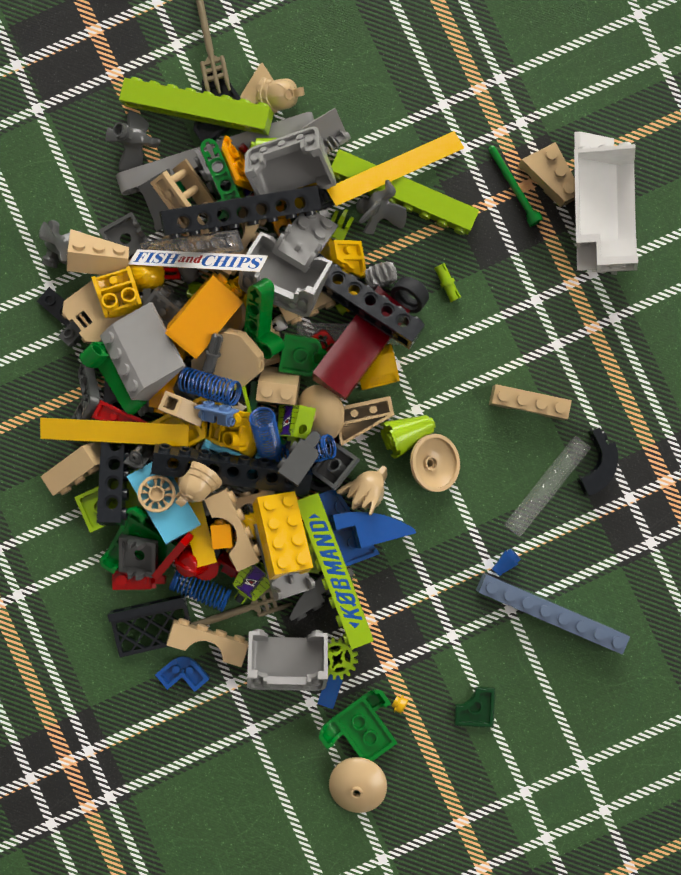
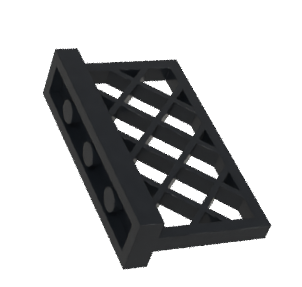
[107,594,192,657]

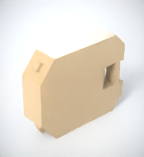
[61,275,128,344]
[191,328,264,393]

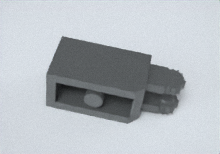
[277,431,321,487]

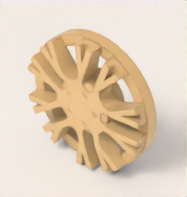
[138,475,176,513]

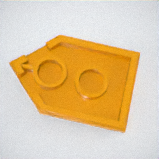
[221,135,254,191]

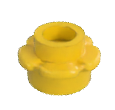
[392,695,408,714]

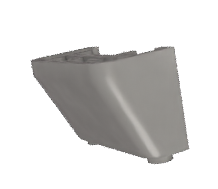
[245,127,336,206]
[238,232,333,317]
[247,629,328,691]

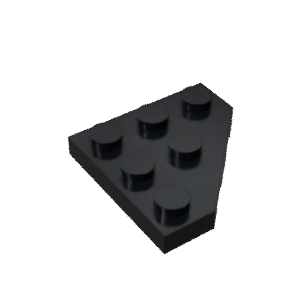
[193,70,241,142]

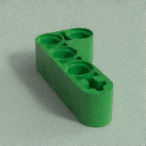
[200,139,242,221]
[244,278,285,359]
[79,342,147,415]

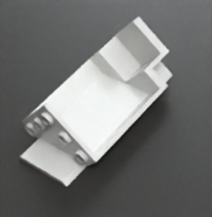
[574,132,638,275]

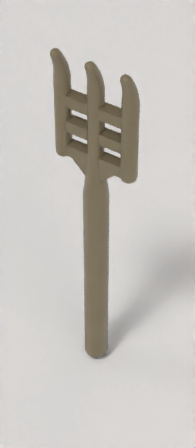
[196,0,231,94]
[192,587,293,626]

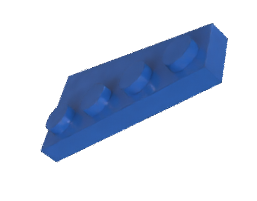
[319,490,380,567]

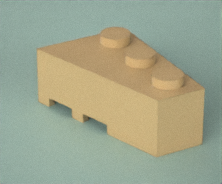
[518,142,575,207]

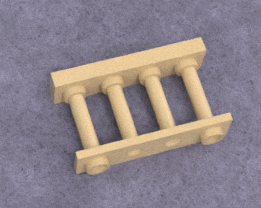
[150,159,223,249]

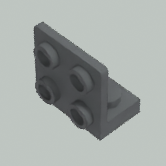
[194,148,239,200]
[142,285,188,327]

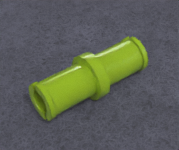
[434,263,461,303]

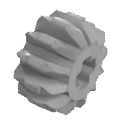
[365,261,397,289]

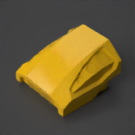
[91,266,142,318]
[360,344,400,390]
[207,402,253,451]

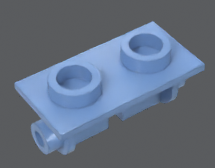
[194,401,239,427]

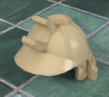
[256,77,305,115]
[175,461,222,507]

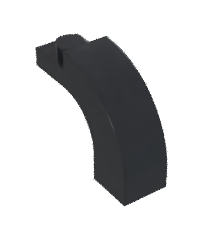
[577,427,618,496]

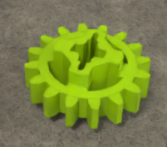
[328,637,358,680]

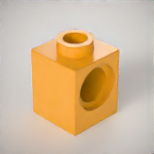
[210,519,234,549]

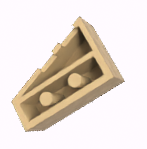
[67,229,129,275]
[339,396,394,446]
[41,442,101,496]

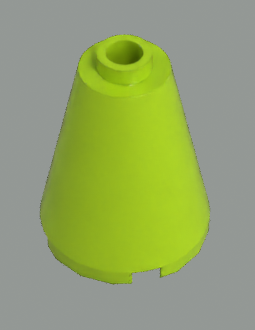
[380,415,435,459]

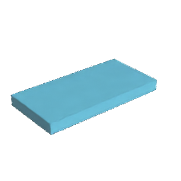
[127,462,201,545]

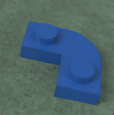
[155,656,210,692]

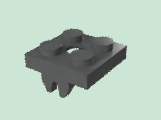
[99,212,151,259]
[119,534,158,581]

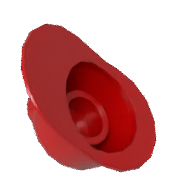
[174,545,219,580]

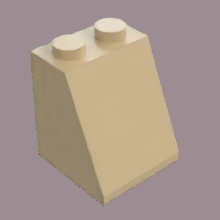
[256,366,301,406]

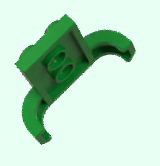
[99,506,178,574]
[319,689,397,761]

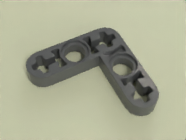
[71,364,100,420]

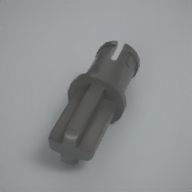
[202,333,223,373]

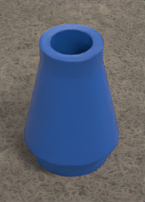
[492,548,521,576]

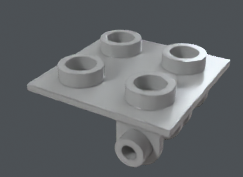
[302,108,351,153]

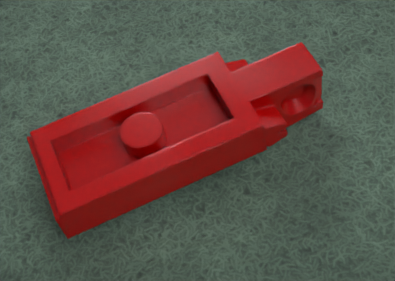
[112,570,166,590]

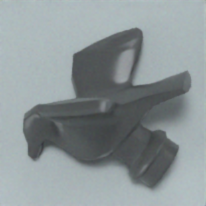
[105,110,161,171]
[356,180,407,234]
[39,220,82,268]

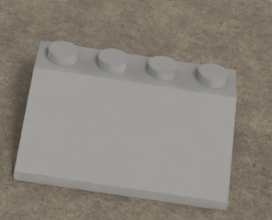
[100,302,185,401]

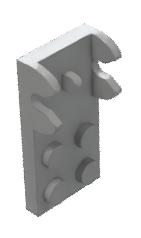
[272,212,338,273]
[253,524,315,601]

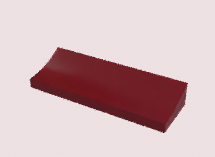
[313,286,410,400]

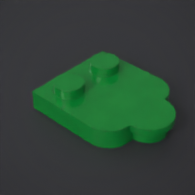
[278,333,328,376]

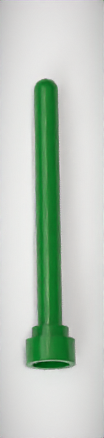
[488,145,543,227]

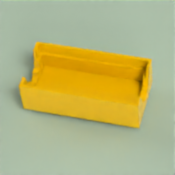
[252,491,313,580]

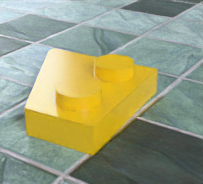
[329,240,366,279]

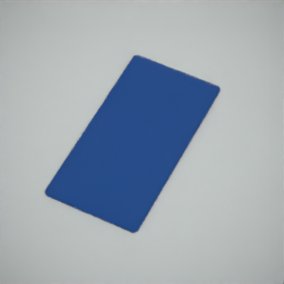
[317,674,343,709]

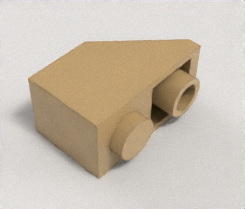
[158,391,203,427]

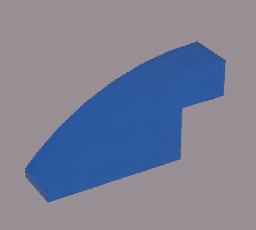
[329,512,416,548]

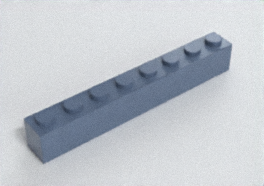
[476,573,630,655]

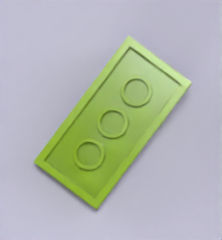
[74,468,145,533]

